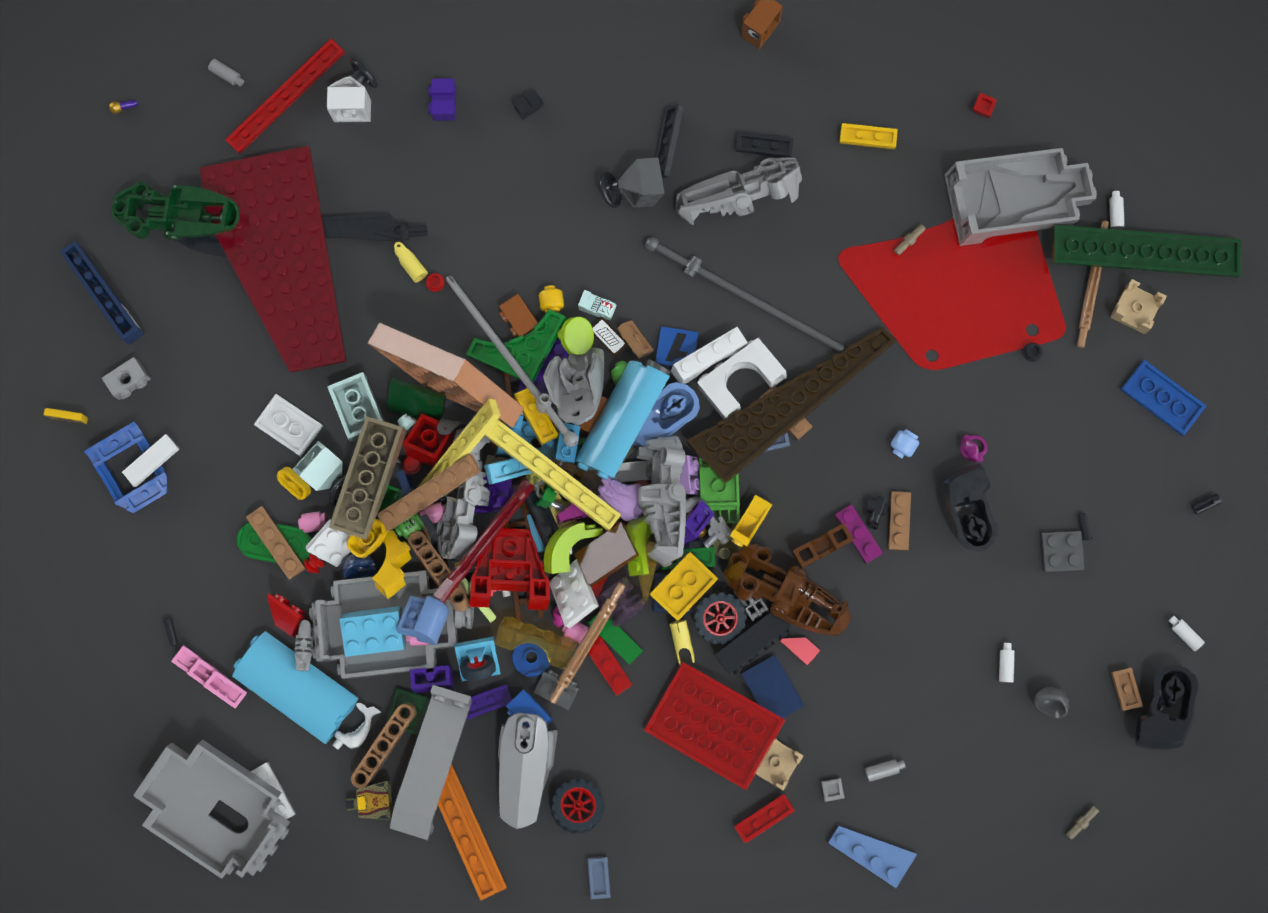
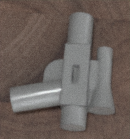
[703,516,732,548]

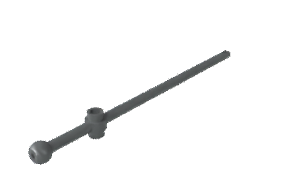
[645,237,845,352]

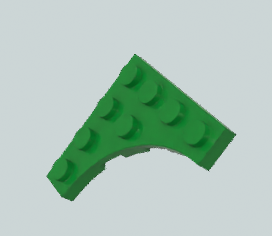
[466,309,567,383]

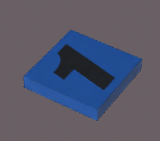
[655,326,699,367]

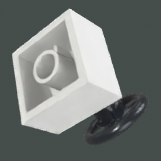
[327,58,378,122]

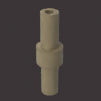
[894,224,926,256]
[1066,806,1099,840]

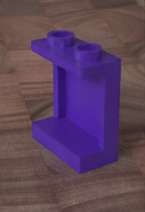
[684,500,715,544]

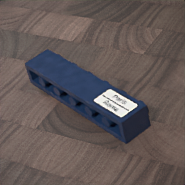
[60,241,144,345]

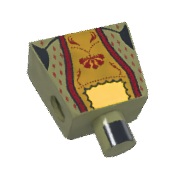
[346,781,393,820]

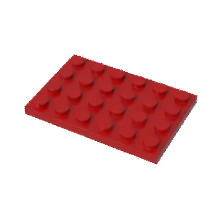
[644,662,786,791]

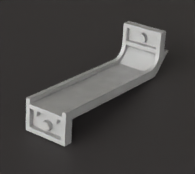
[390,685,472,840]

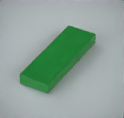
[588,615,643,665]

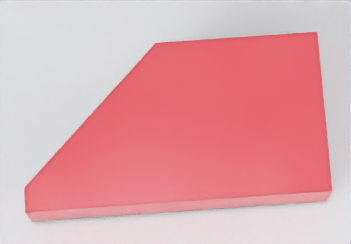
[780,638,820,665]

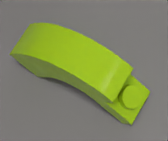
[626,514,653,576]
[544,521,603,574]

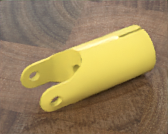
[394,242,428,283]
[669,620,695,666]

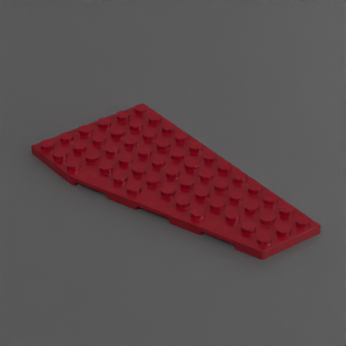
[199,146,347,373]

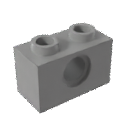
[102,357,151,400]

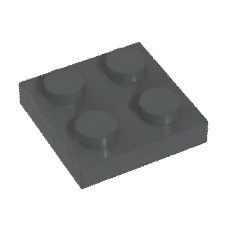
[1041,531,1085,572]

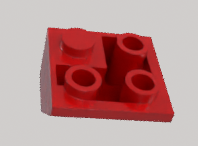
[267,593,309,637]

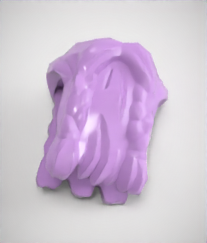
[598,478,644,521]

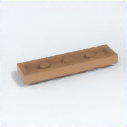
[246,506,305,580]

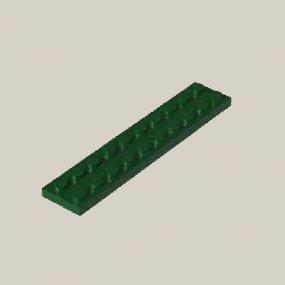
[1052,225,1241,278]

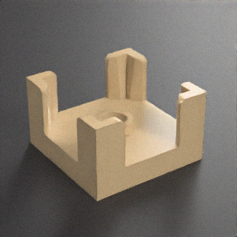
[1110,279,1167,334]
[756,739,803,791]

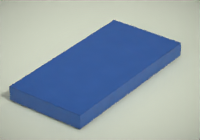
[1120,359,1206,437]

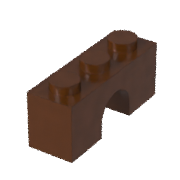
[791,523,854,569]

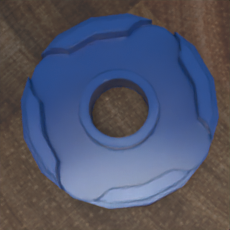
[512,638,551,677]

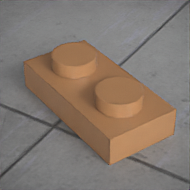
[617,320,654,358]
[1111,668,1143,711]

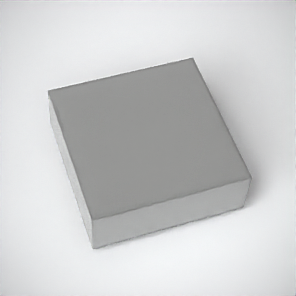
[821,778,844,802]

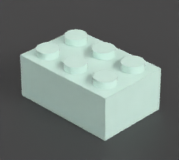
[327,372,385,443]

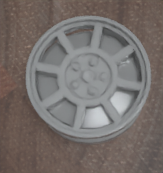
[455,601,474,629]

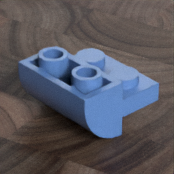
[396,596,449,645]

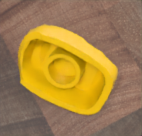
[347,519,387,558]

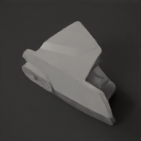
[544,348,604,425]

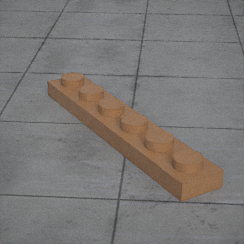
[377,454,481,531]

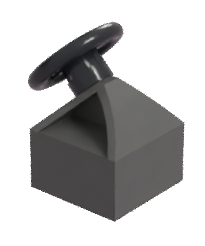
[599,158,664,208]

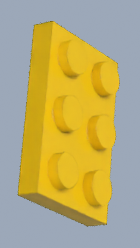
[650,552,718,621]

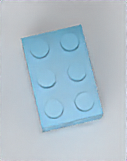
[339,606,406,657]

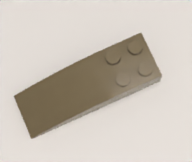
[329,416,407,540]

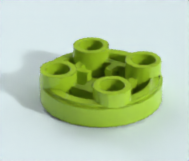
[557,317,594,355]

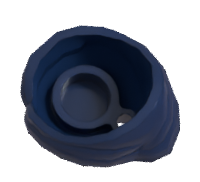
[341,554,378,580]

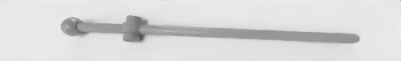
[446,275,579,447]

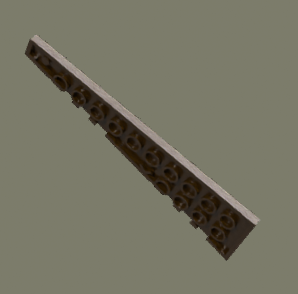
[686,327,896,484]

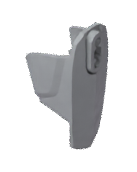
[498,712,558,829]

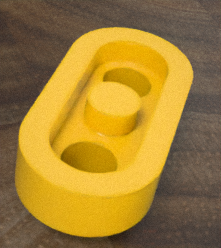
[277,467,311,500]

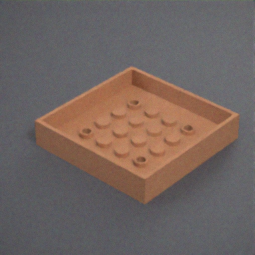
[368,323,524,428]

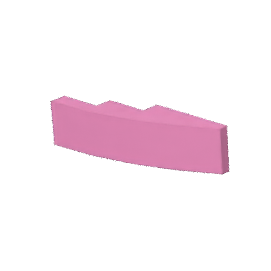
[171,645,247,708]

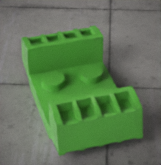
[699,457,740,524]

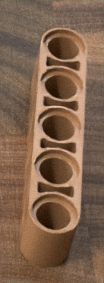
[408,531,469,612]
[351,703,417,788]

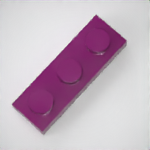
[835,504,883,564]

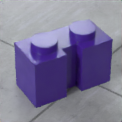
[428,78,456,121]
[410,665,454,693]

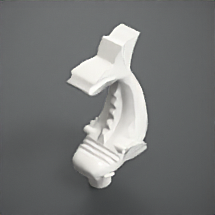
[333,703,381,750]

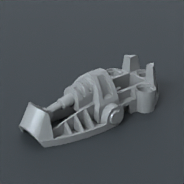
[676,158,802,225]
[436,428,490,560]
[636,436,686,567]

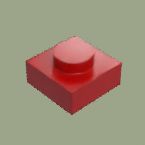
[972,93,997,118]

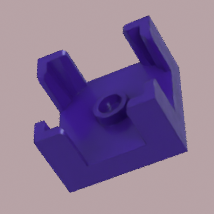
[474,475,513,514]

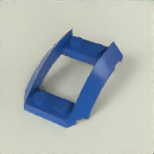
[84,421,167,513]

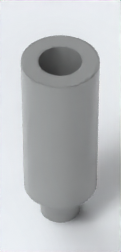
[208,59,244,86]
[865,759,906,782]

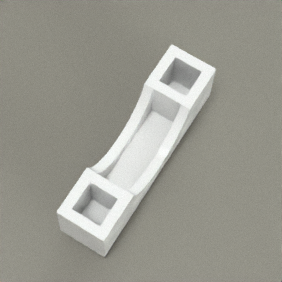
[671,327,747,384]

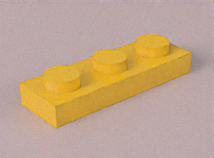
[839,123,898,149]
[514,388,559,445]

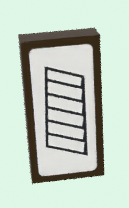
[592,317,628,358]

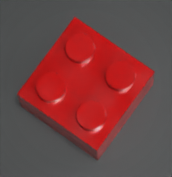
[402,414,456,467]

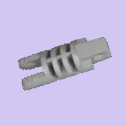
[294,620,314,671]

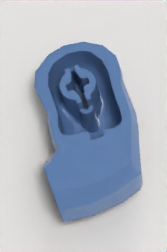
[633,382,700,449]

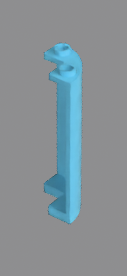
[575,361,670,480]
[232,631,358,744]

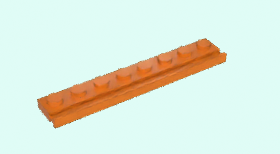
[438,764,507,901]

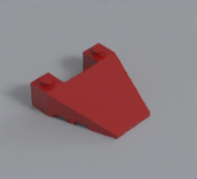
[469,528,550,610]

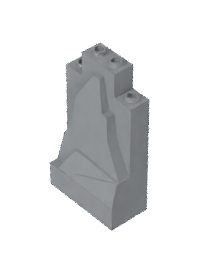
[944,148,1097,246]

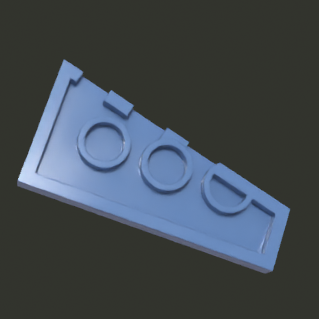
[828,826,917,888]

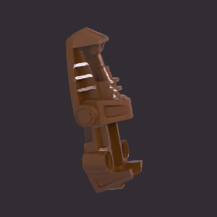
[723,544,851,636]

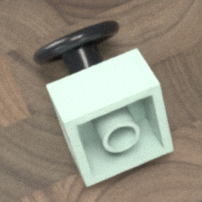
[293,441,346,506]

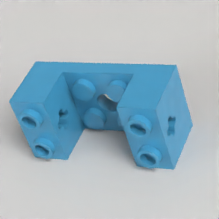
[495,415,580,464]

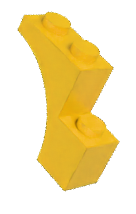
[730,495,773,547]
[372,530,411,599]

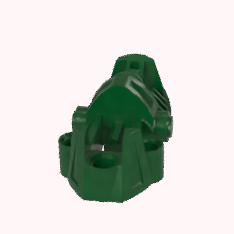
[111,181,240,241]

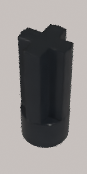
[1191,494,1222,515]

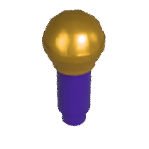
[109,100,138,114]

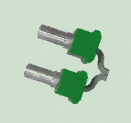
[534,480,565,512]

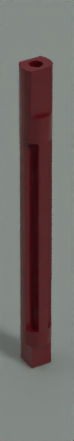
[434,479,535,603]

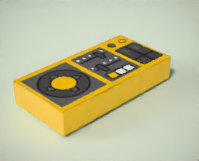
[44,408,88,424]

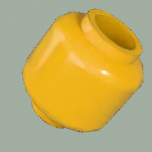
[538,285,564,314]

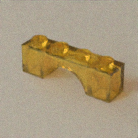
[495,616,578,669]

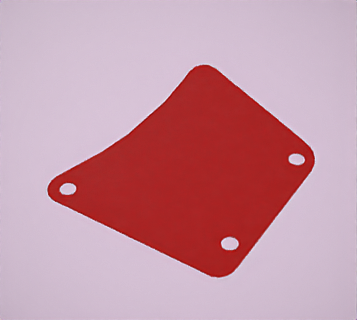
[838,218,1066,370]

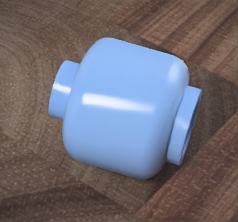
[890,429,919,458]

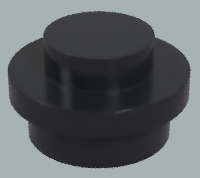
[1023,343,1043,362]

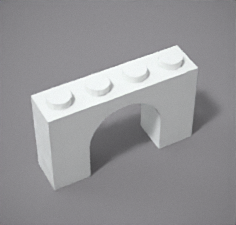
[697,338,787,420]

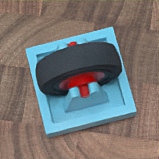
[454,637,501,681]

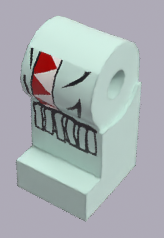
[578,290,617,320]

